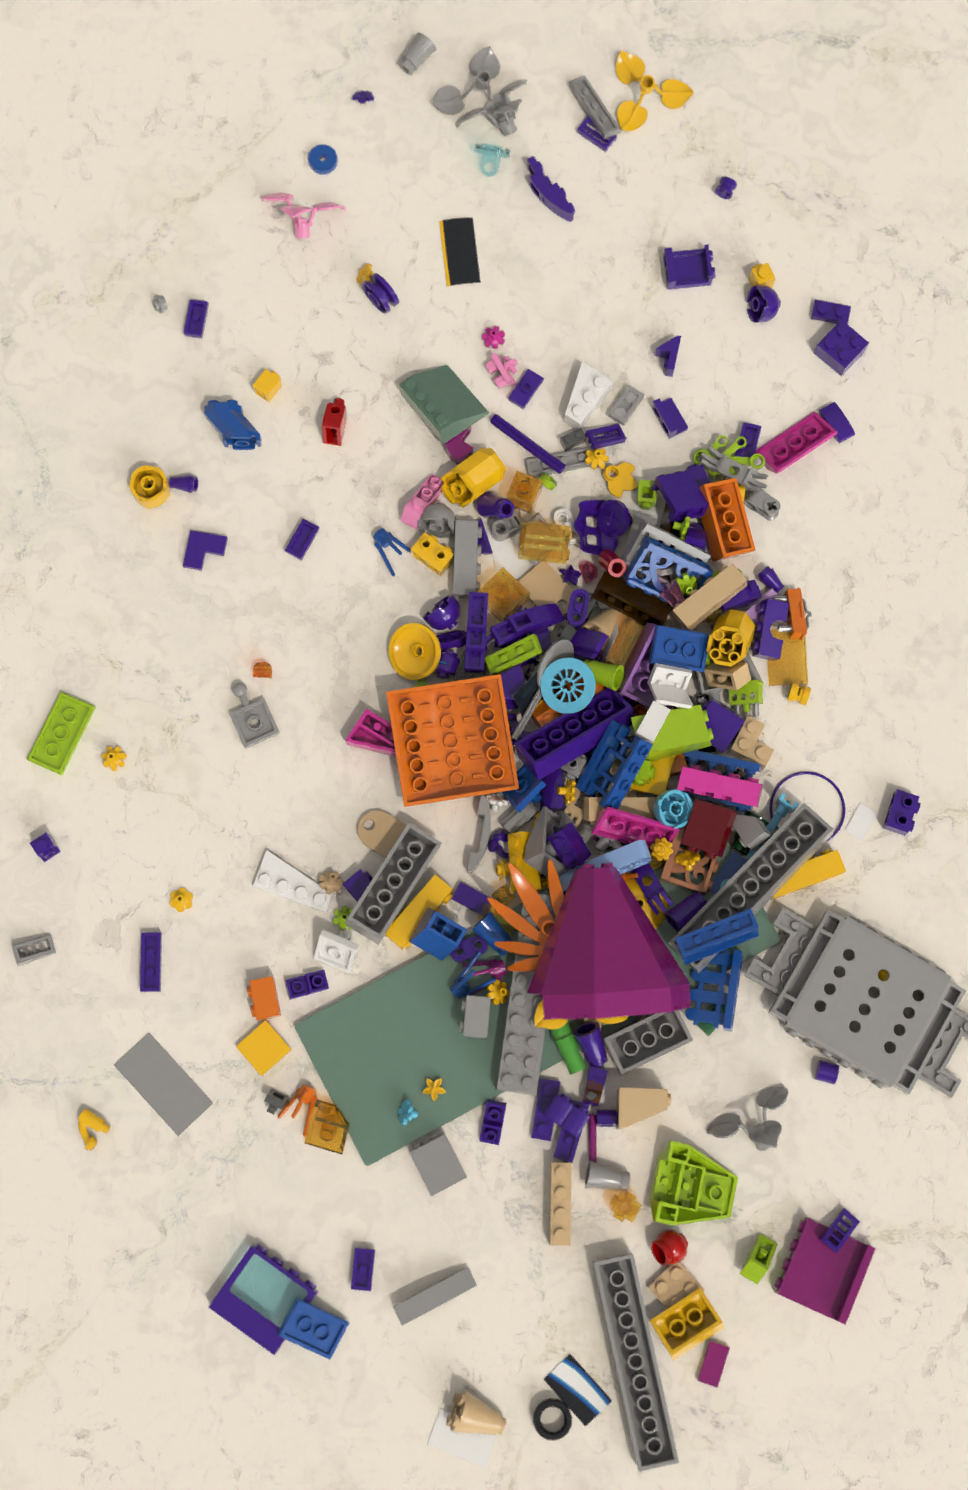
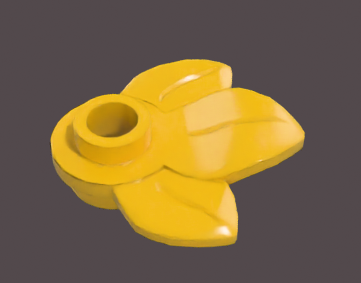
[603,462,638,498]

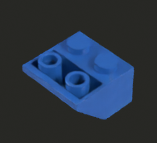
[409,907,467,961]

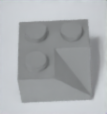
[460,995,491,1040]

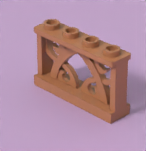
[660,814,719,895]

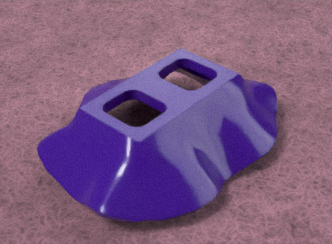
[573,500,618,555]

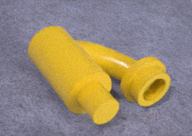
[78,1108,111,1151]

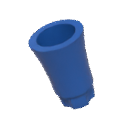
[471,911,514,957]

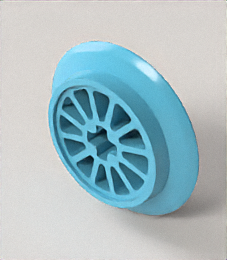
[540,658,596,714]

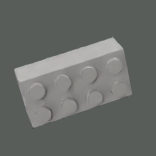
[603,1010,693,1076]

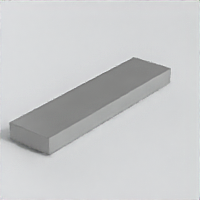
[568,76,621,139]
[525,446,592,479]

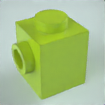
[633,760,655,786]

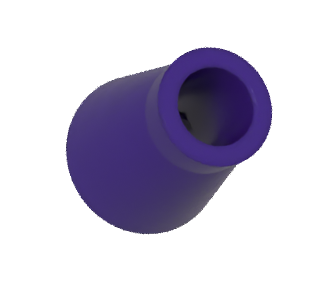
[169,474,198,493]
[757,566,785,593]

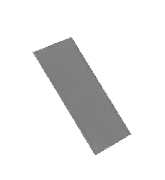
[114,1033,213,1136]

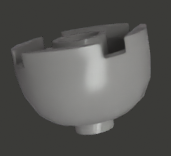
[418,503,456,538]

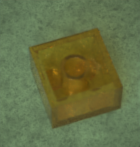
[477,567,530,622]

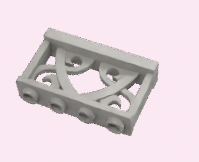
[621,519,711,595]

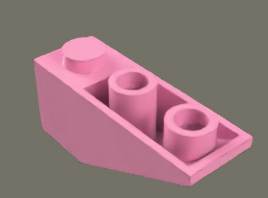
[400,473,443,530]

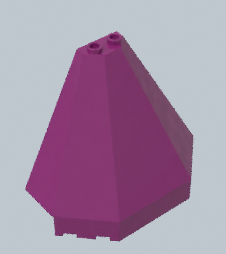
[527,863,691,1020]

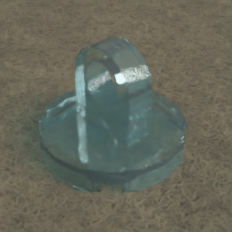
[474,143,511,176]

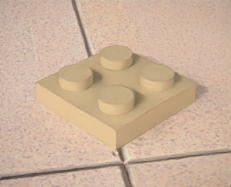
[647,1262,704,1309]

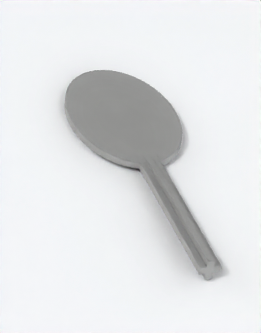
[511,639,574,740]

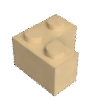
[728,716,774,770]

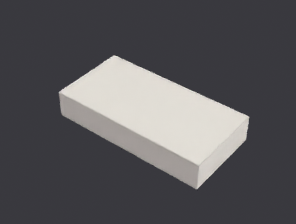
[635,701,670,744]

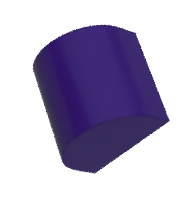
[814,1060,839,1084]
[596,1109,617,1127]

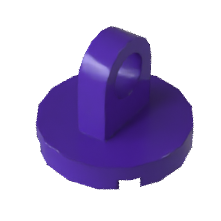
[596,500,633,537]

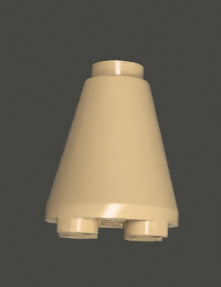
[581,607,629,652]
[446,1390,506,1435]

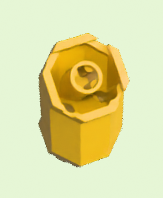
[441,447,506,508]
[706,609,756,667]

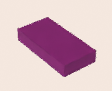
[698,1341,730,1388]

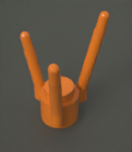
[278,1084,317,1137]

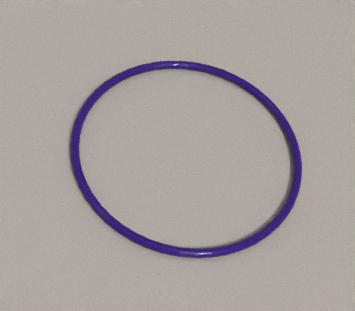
[770,772,845,842]

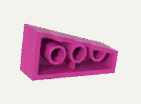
[677,765,763,807]

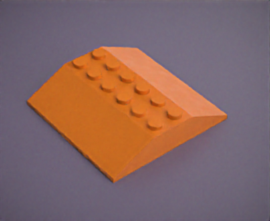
[386,674,519,807]

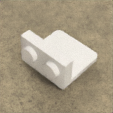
[647,663,693,709]

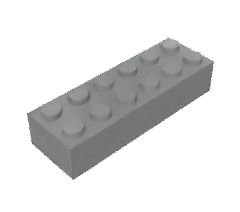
[345,823,442,945]

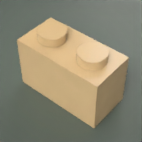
[704,662,751,690]

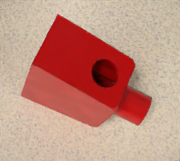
[322,398,347,446]

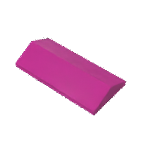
[755,411,837,474]
[592,807,680,851]

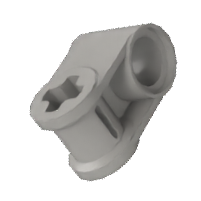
[744,488,780,520]
[491,510,526,542]

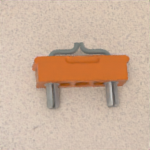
[773,587,812,641]

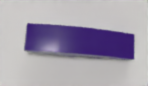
[464,592,488,672]

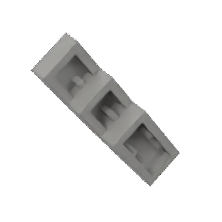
[393,1267,477,1325]

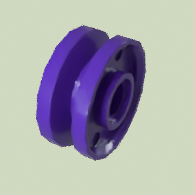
[361,273,399,314]

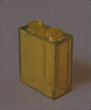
[518,521,572,564]
[606,618,644,668]

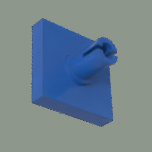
[502,765,546,813]

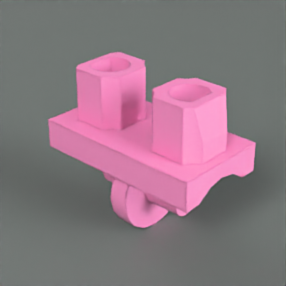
[485,353,518,388]

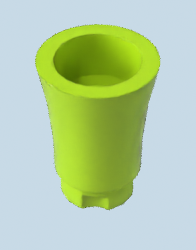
[583,660,624,691]

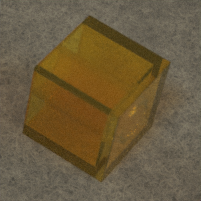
[506,471,543,514]

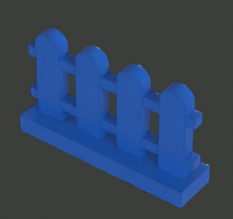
[685,950,743,1032]

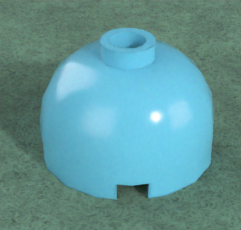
[653,789,693,829]

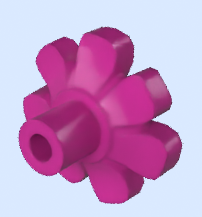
[482,326,505,349]

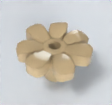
[318,871,343,894]

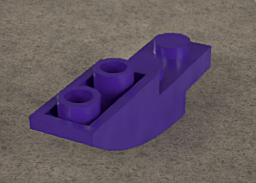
[527,156,575,222]
[490,603,565,646]

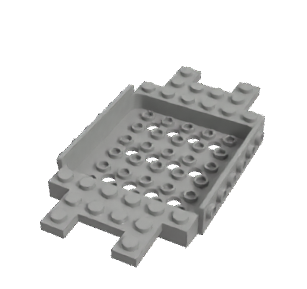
[744,908,968,1098]

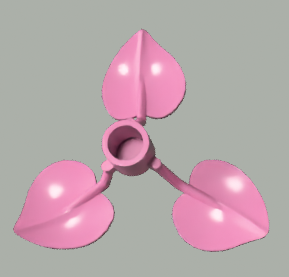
[262,193,345,238]

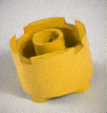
[129,465,170,509]

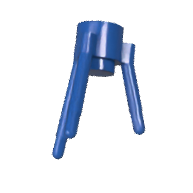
[373,528,411,576]
[450,951,496,999]

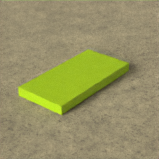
[27,692,96,776]

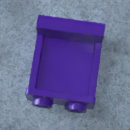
[663,244,715,290]
[652,470,709,523]

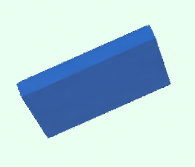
[648,625,711,672]
[277,1297,349,1360]

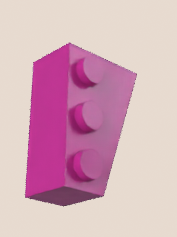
[345,709,396,757]

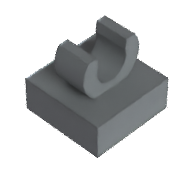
[264,1089,290,1115]

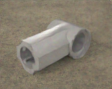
[500,802,539,834]

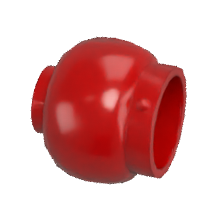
[651,1229,688,1266]

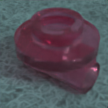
[579,562,598,584]

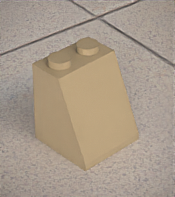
[616,1088,671,1129]

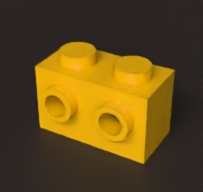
[410,532,454,577]

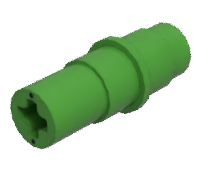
[550,1021,586,1075]

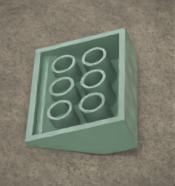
[399,365,489,445]

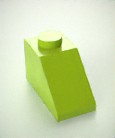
[740,1233,778,1284]

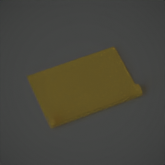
[768,630,808,686]

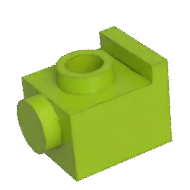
[637,479,657,510]

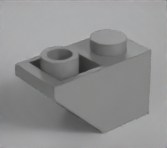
[732,814,772,850]

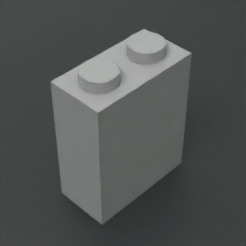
[410,1132,467,1196]

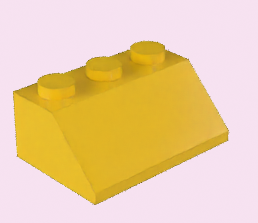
[649,1288,725,1361]

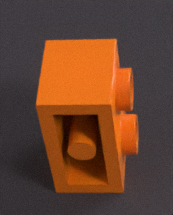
[247,976,281,1021]

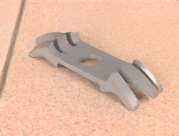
[701,446,768,492]

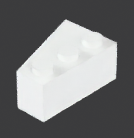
[564,361,613,430]

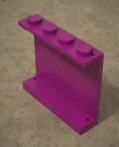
[774,1217,876,1325]

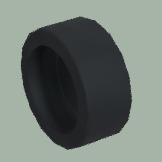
[533,1399,572,1441]

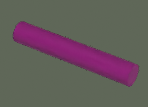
[588,1115,597,1162]

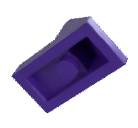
[655,336,681,377]

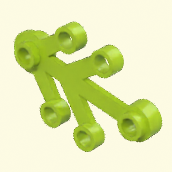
[693,435,765,485]

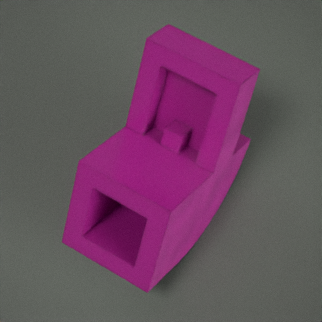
[445,426,473,465]

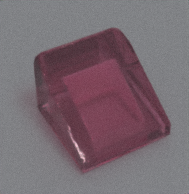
[659,580,685,607]

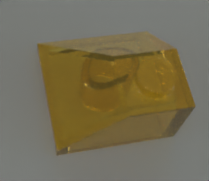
[305,1099,350,1155]

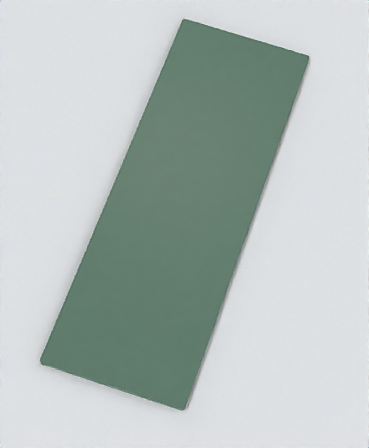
[295,817,781,1166]

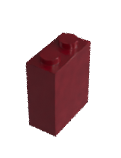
[681,799,737,859]

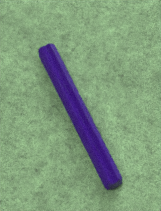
[491,414,565,474]

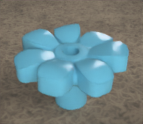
[397,1099,418,1125]

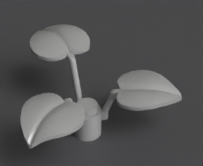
[432,46,515,122]
[456,79,527,136]
[707,1087,789,1151]

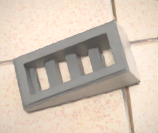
[12,934,56,966]

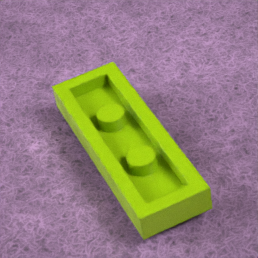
[485,634,542,675]

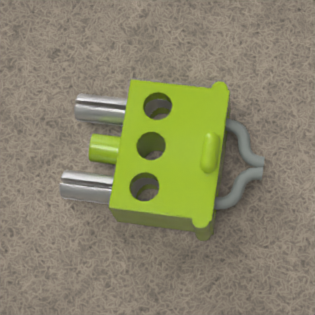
[728,675,764,717]

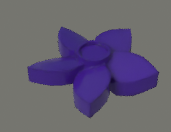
[559,565,582,585]

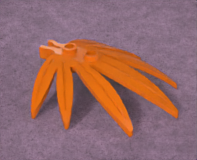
[487,859,564,972]

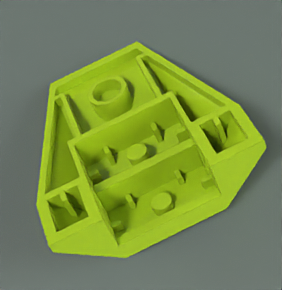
[649,1140,738,1225]

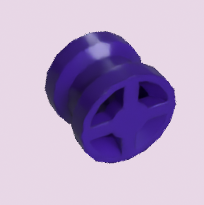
[715,176,737,199]

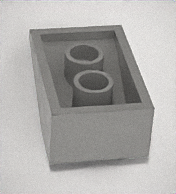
[525,806,568,878]

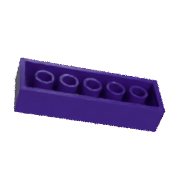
[514,688,634,781]

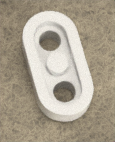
[554,508,580,544]

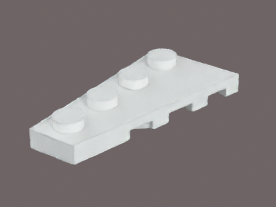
[253,850,333,913]

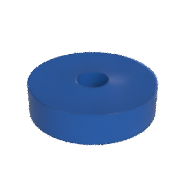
[308,145,338,175]

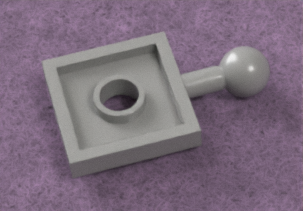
[229,682,280,749]

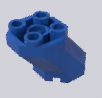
[204,400,262,450]

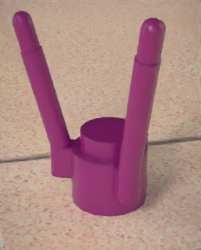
[462,959,507,996]

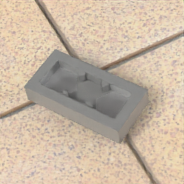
[608,385,644,426]

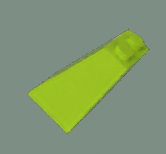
[631,705,714,762]

